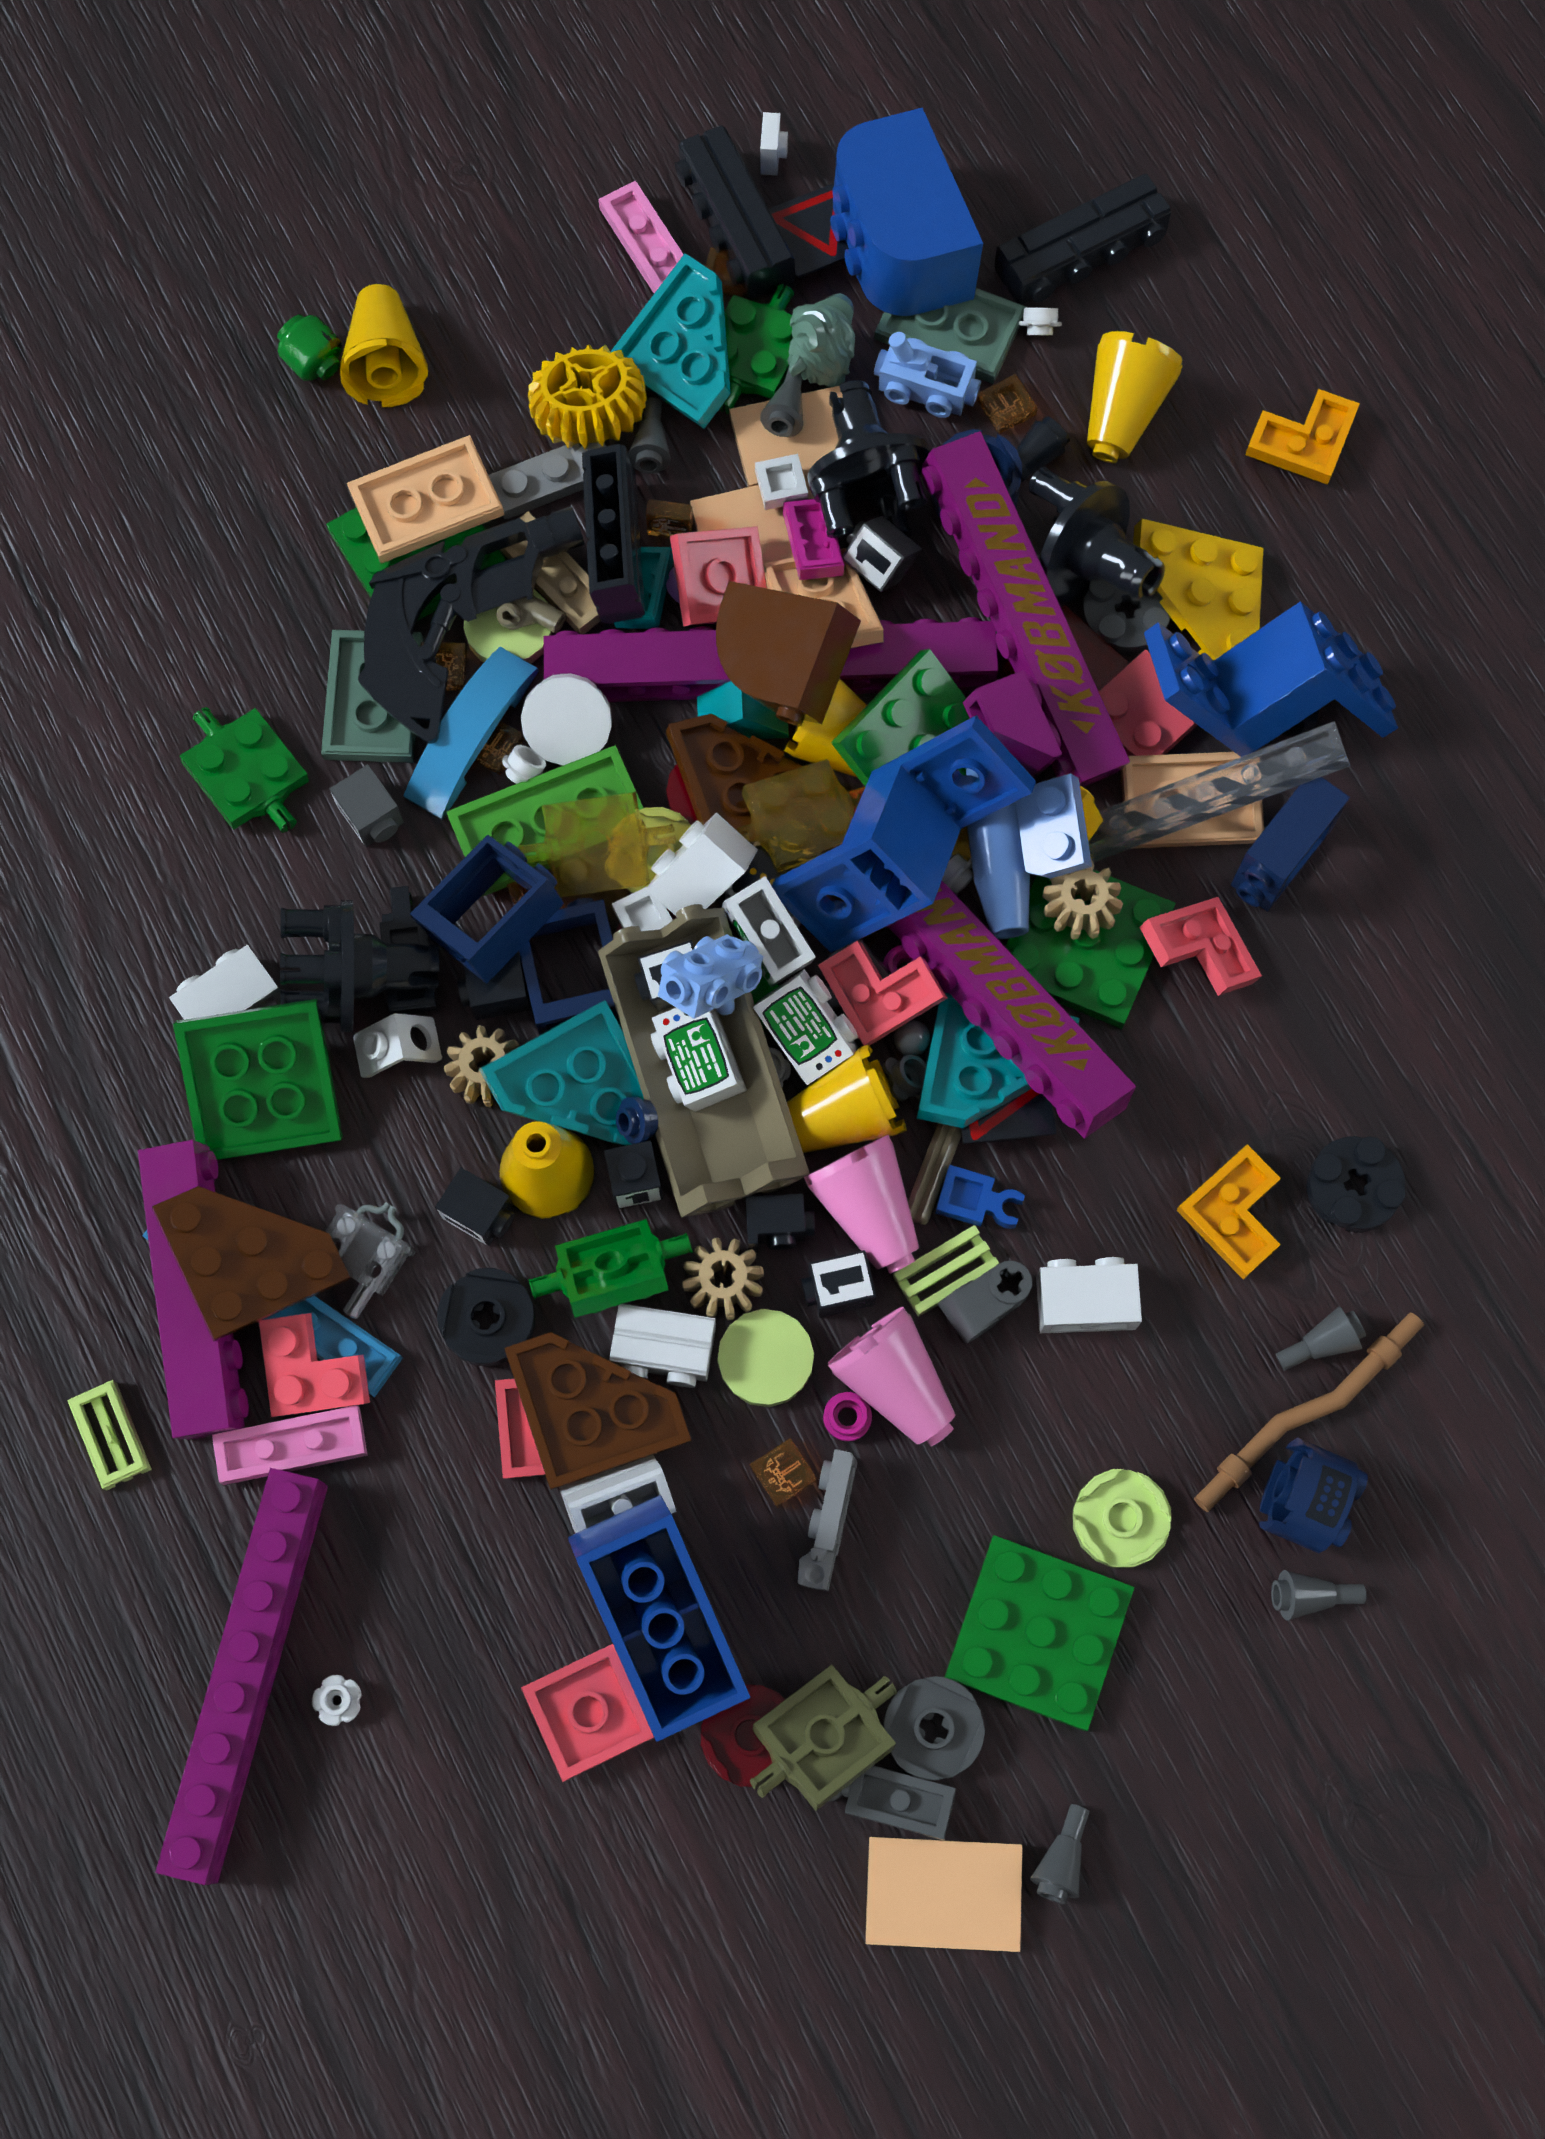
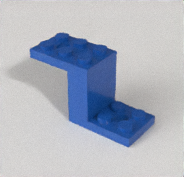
[1144,601,1398,759]
[772,715,1036,953]

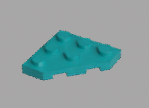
[611,253,731,428]
[916,992,1080,1128]
[479,1000,653,1146]

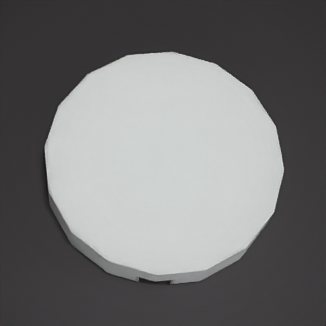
[521,673,612,766]

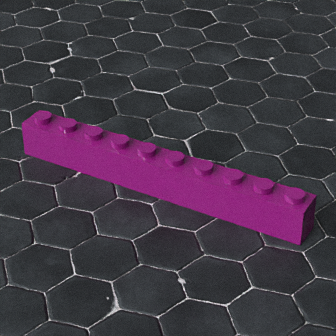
[543,617,998,702]

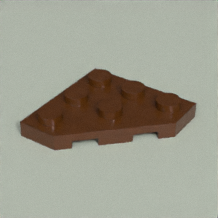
[666,714,841,844]
[152,1186,350,1342]
[504,1332,692,1490]

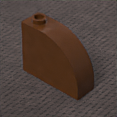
[716,581,861,726]

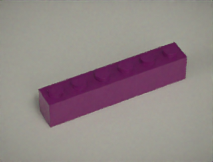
[137,1140,249,1440]

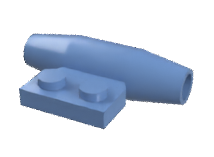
[966,768,1092,939]

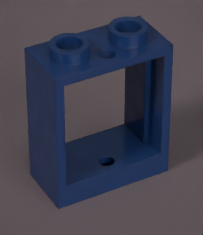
[1231,770,1350,912]
[410,835,564,984]
[519,898,619,1036]

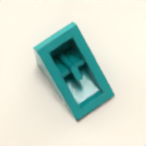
[697,681,789,739]

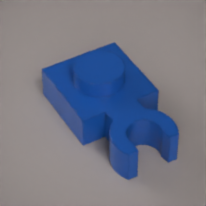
[935,1165,1025,1229]

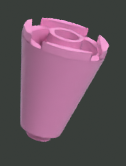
[804,1135,919,1274]
[828,1307,956,1446]

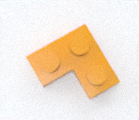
[1245,389,1360,485]
[1177,1144,1281,1280]

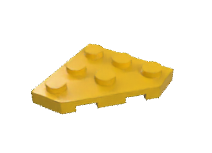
[1133,519,1263,661]

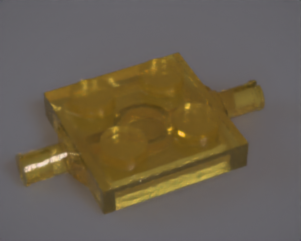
[735,759,865,872]
[518,791,676,897]

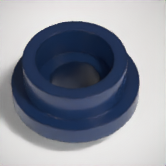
[616,1096,658,1144]

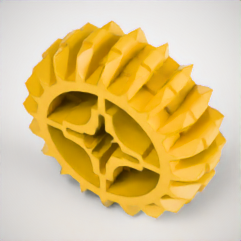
[528,344,647,450]

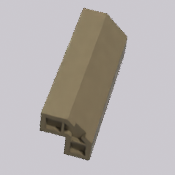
[598,904,810,1218]

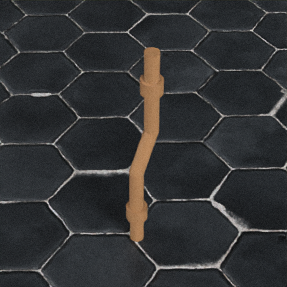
[1194,1312,1424,1512]

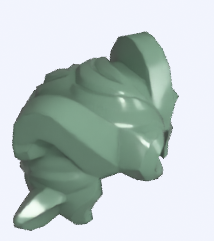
[787,293,855,388]

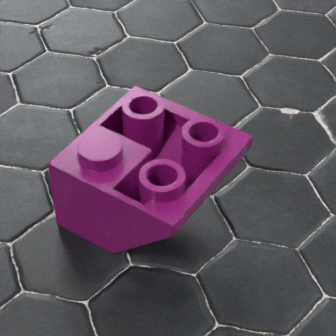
[963,670,1062,779]

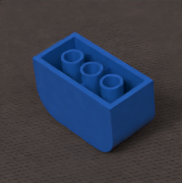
[830,108,983,316]
[568,1495,751,1742]

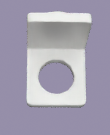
[353,1013,442,1078]

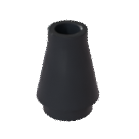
[1017,416,1070,482]

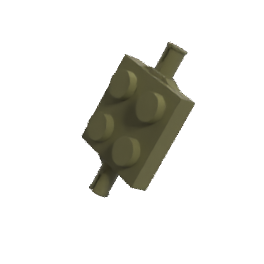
[750,1665,897,1811]

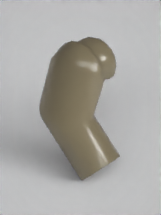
[496,595,566,633]

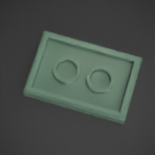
[874,288,1027,384]
[321,630,423,763]

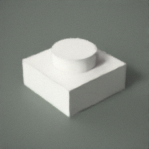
[760,112,788,176]
[755,454,808,510]
[612,886,673,931]

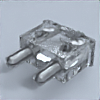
[325,1202,415,1319]

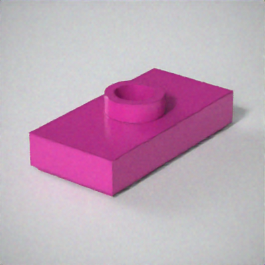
[783,499,844,580]

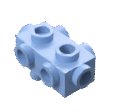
[874,332,981,418]
[658,934,763,1019]

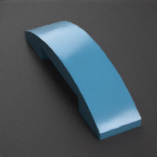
[403,647,539,820]

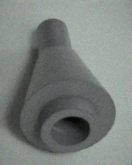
[760,368,803,437]
[628,397,671,474]
[1275,1306,1366,1371]
[1271,1570,1366,1621]
[1030,1804,1090,1904]

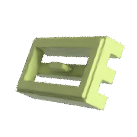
[893,1225,999,1317]
[67,1380,152,1491]

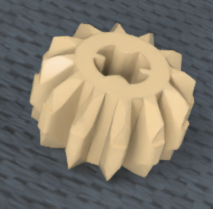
[1042,859,1123,940]
[444,1025,519,1107]
[683,1238,764,1320]

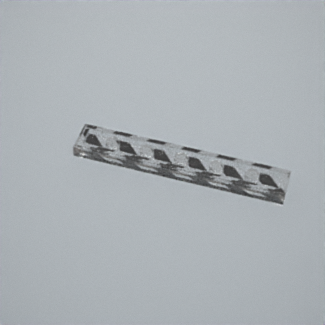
[1088,721,1351,862]

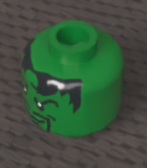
[277,314,342,381]

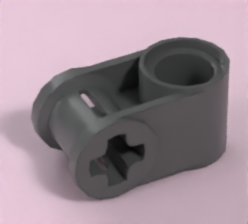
[938,1261,1032,1344]

